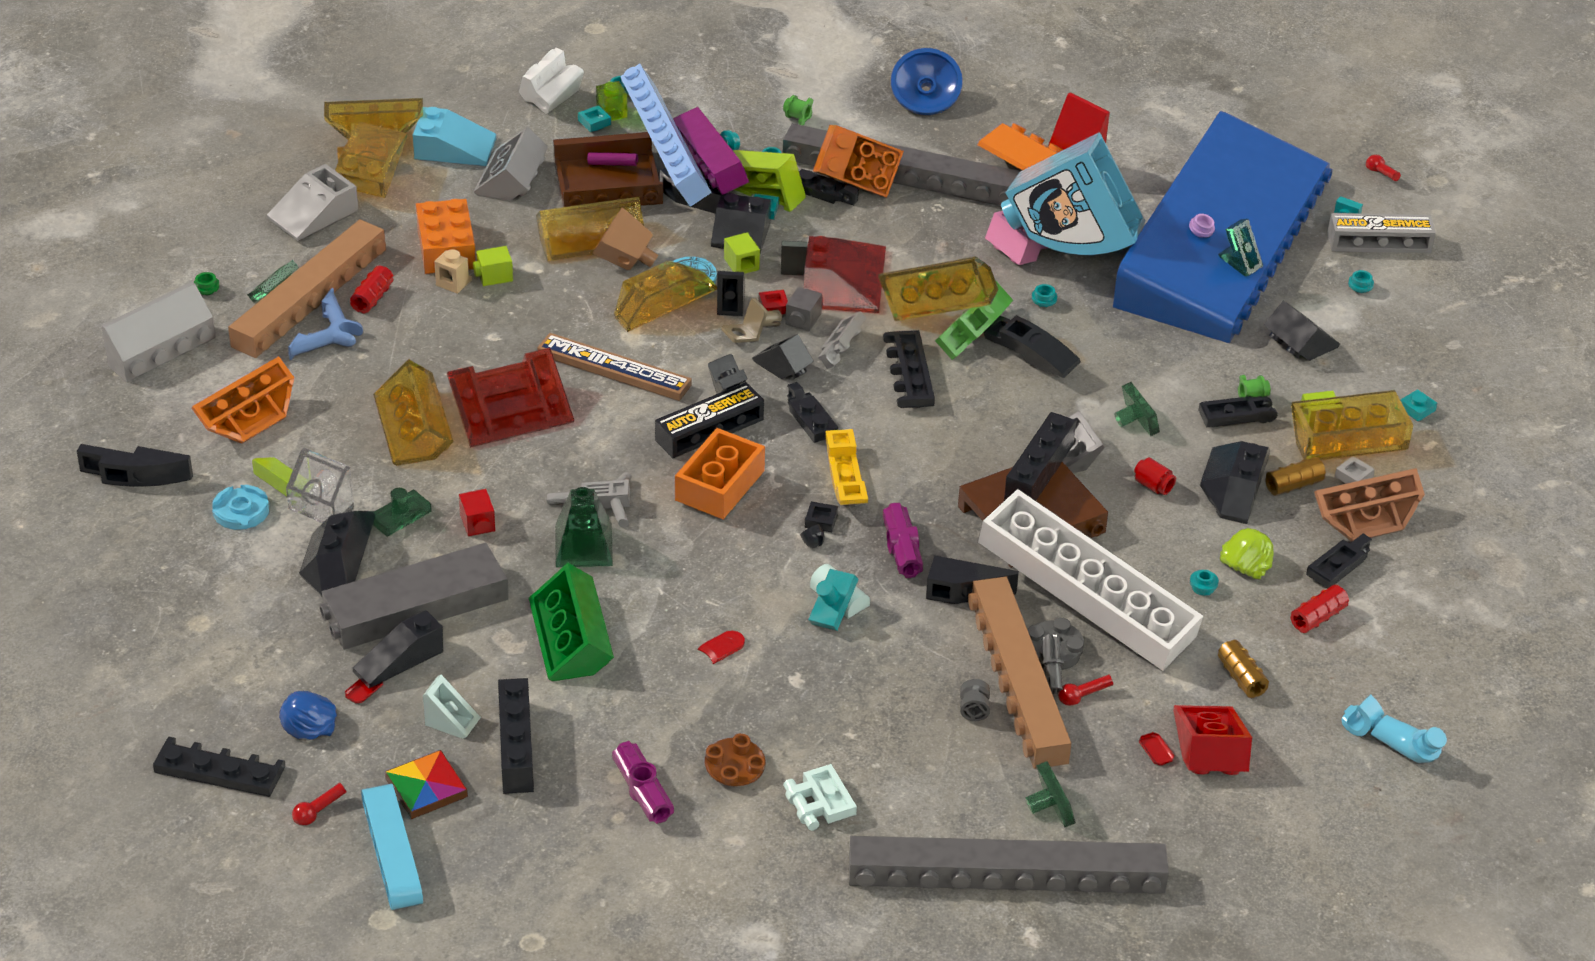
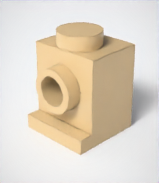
[434,250,472,294]

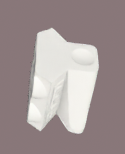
[519,48,584,114]

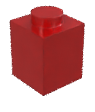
[459,489,496,537]

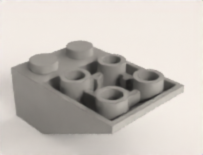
[267,164,358,241]

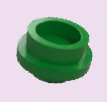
[194,272,220,295]

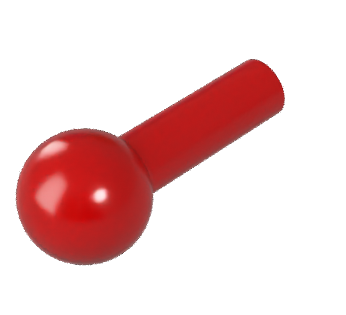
[1366,154,1401,181]
[1058,674,1114,706]
[292,783,347,825]

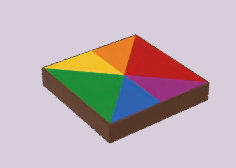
[385,750,468,819]

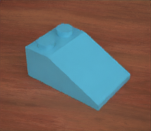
[413,107,496,166]

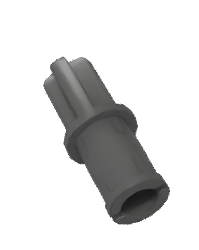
[1040,634,1064,694]

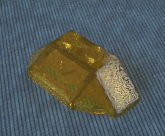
[324,98,423,142]
[614,261,717,332]

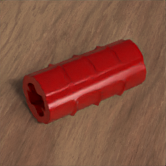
[350,265,394,314]
[1290,584,1349,633]

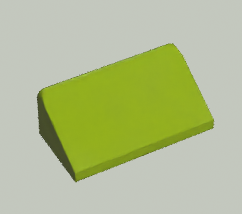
[252,457,312,499]

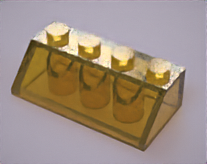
[536,197,648,262]
[878,256,999,321]
[373,359,454,466]
[1291,390,1413,460]

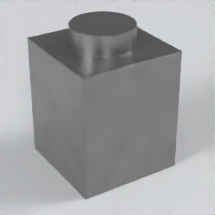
[786,287,822,331]

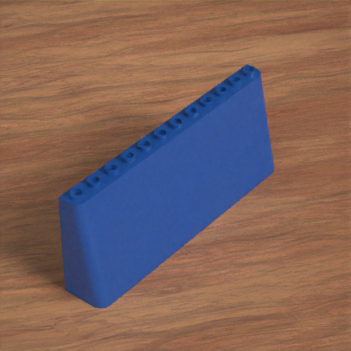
[1113,111,1333,344]

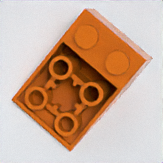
[813,125,904,198]

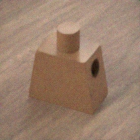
[593,208,658,270]

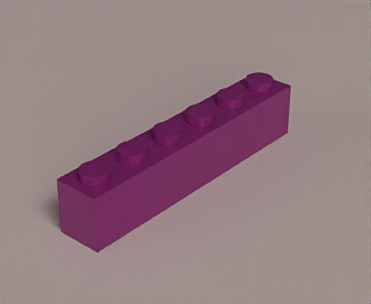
[673,107,749,195]

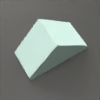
[423,674,481,739]

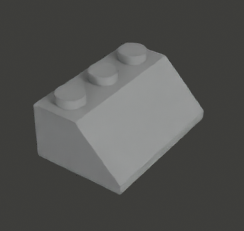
[473,126,548,201]

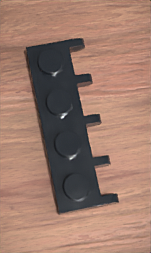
[883,330,935,408]
[153,736,285,797]

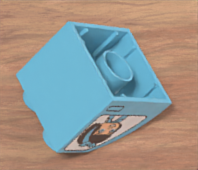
[1001,132,1145,255]

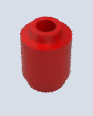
[1134,457,1177,495]

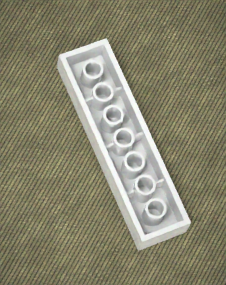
[978,489,1203,671]

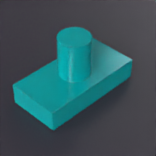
[808,569,859,631]

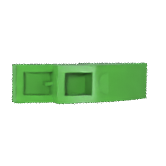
[935,281,1013,360]

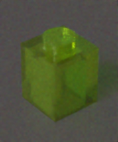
[596,81,627,121]

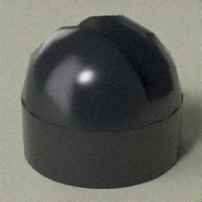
[800,524,825,548]

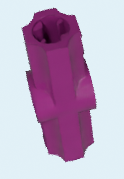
[883,503,923,578]
[612,741,674,824]

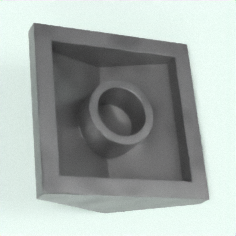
[1062,411,1105,473]

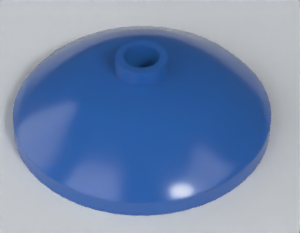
[891,48,962,115]

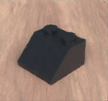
[711,193,771,254]
[1264,300,1340,361]

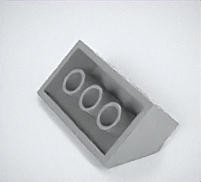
[102,281,216,382]

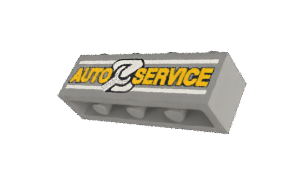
[1328,213,1436,253]

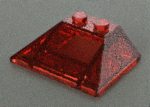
[803,236,886,313]
[447,348,575,448]

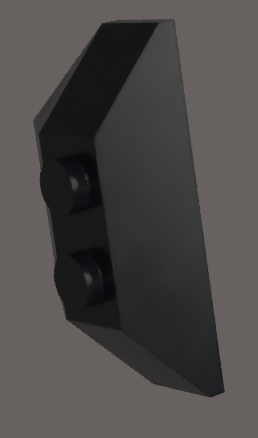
[1200,441,1270,524]
[299,511,376,596]

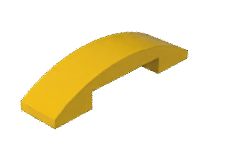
[826,429,868,505]

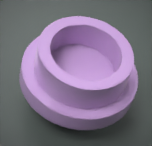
[1189,214,1215,237]

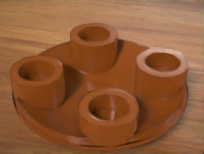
[705,733,766,786]

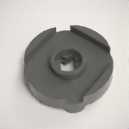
[1028,617,1084,670]

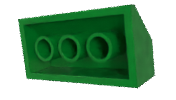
[529,563,614,682]

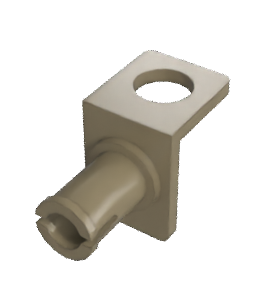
[721,298,782,343]

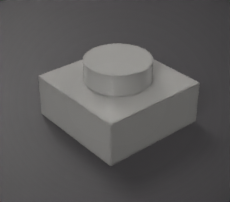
[1335,456,1375,484]

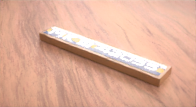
[537,333,692,401]

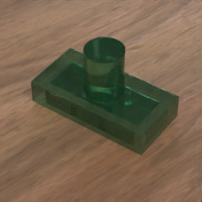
[1114,382,1160,437]
[373,487,432,537]
[1025,761,1076,828]

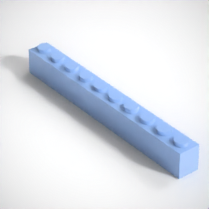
[620,64,711,207]

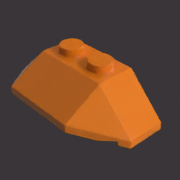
[191,356,295,443]

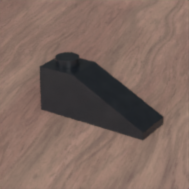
[352,610,443,689]

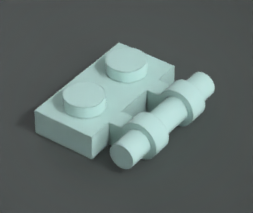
[783,764,857,831]

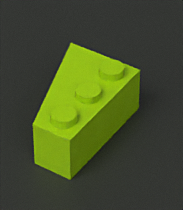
[733,150,806,212]

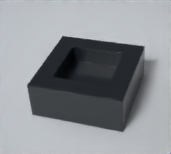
[805,501,838,533]

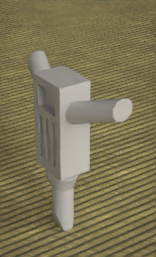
[547,472,632,527]

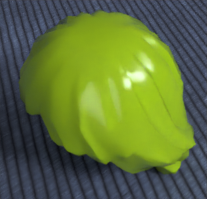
[1220,528,1274,580]

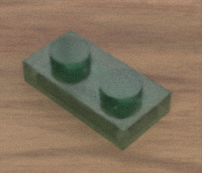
[247,260,299,303]

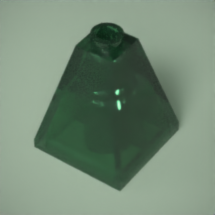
[555,487,613,567]

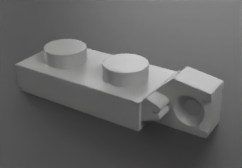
[818,311,866,369]

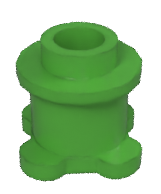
[783,95,814,126]
[1238,375,1271,397]

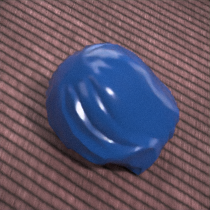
[279,691,337,740]

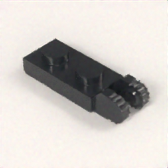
[1198,396,1278,428]

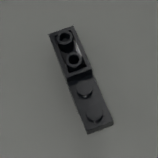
[983,315,1081,378]
[77,444,193,487]

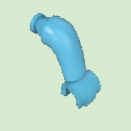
[1342,694,1447,763]

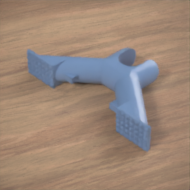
[288,288,363,360]

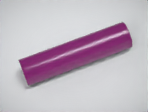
[587,153,638,166]

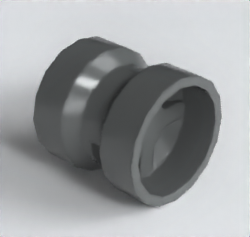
[960,679,990,721]

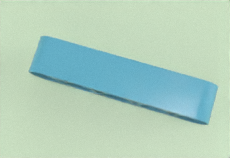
[361,783,423,910]

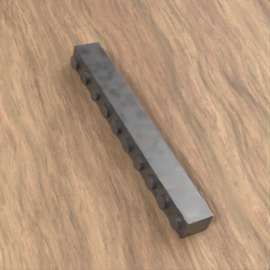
[783,123,1021,206]
[849,836,1169,894]

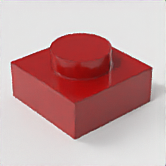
[758,289,788,314]

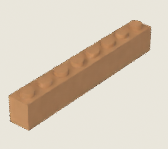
[228,219,386,358]
[968,577,1071,769]

